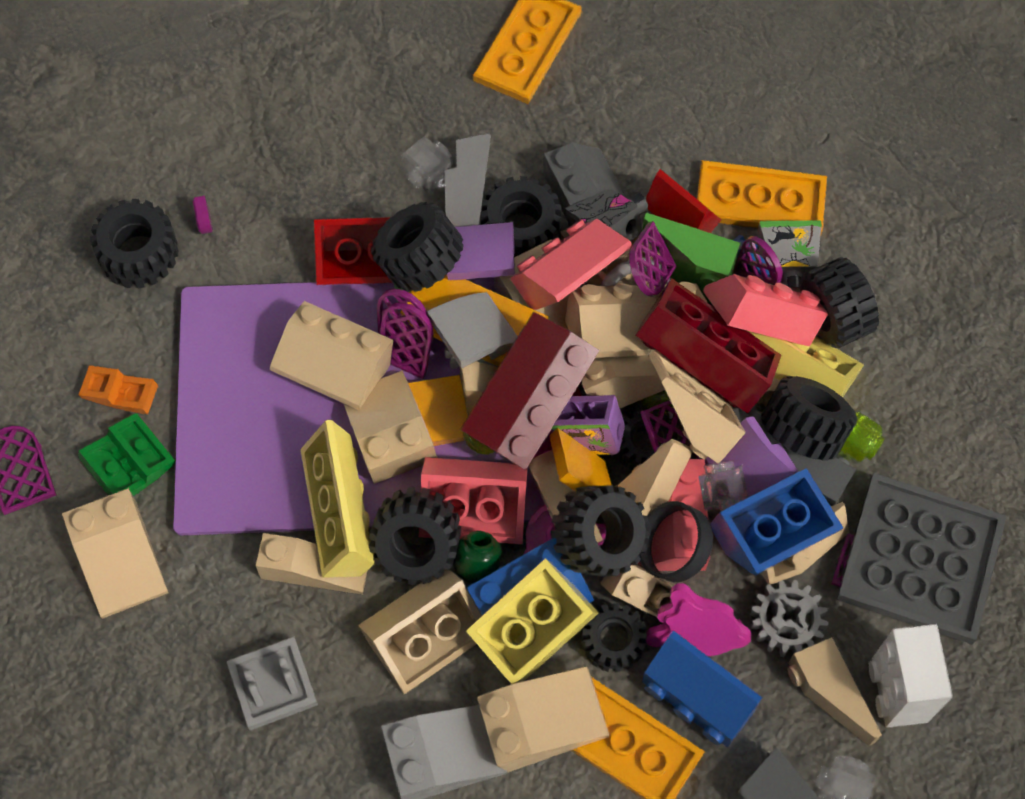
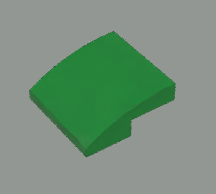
[78,413,175,496]

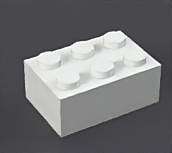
[869,624,953,728]

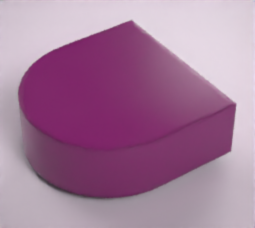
[193,195,213,234]

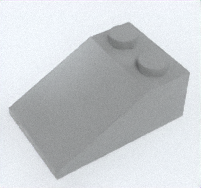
[381,705,507,799]

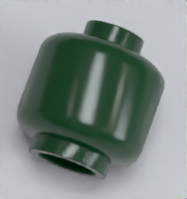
[454,531,502,584]

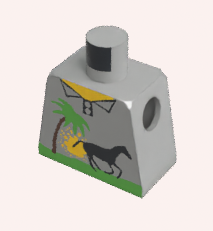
[756,220,822,292]

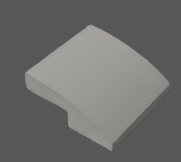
[427,292,517,369]

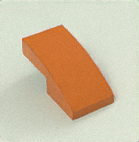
[78,366,158,415]

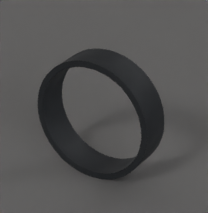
[639,501,713,582]

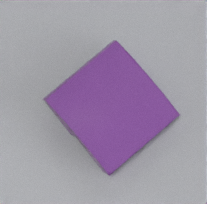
[447,222,515,280]
[706,416,799,501]

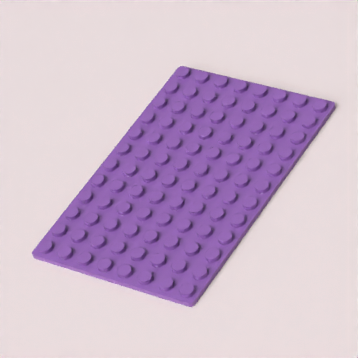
[173,277,545,536]

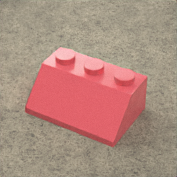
[510,219,633,310]
[703,274,829,347]
[419,457,528,544]
[638,459,710,571]

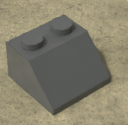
[543,143,626,222]

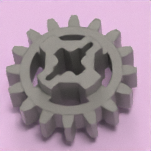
[750,580,828,657]

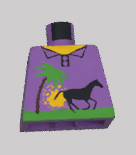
[551,395,625,459]

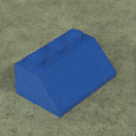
[710,468,843,575]
[467,538,594,616]
[642,630,762,748]

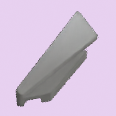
[445,134,491,227]

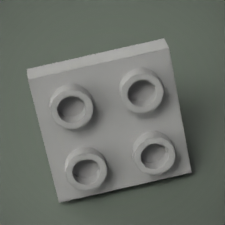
[226,637,318,731]

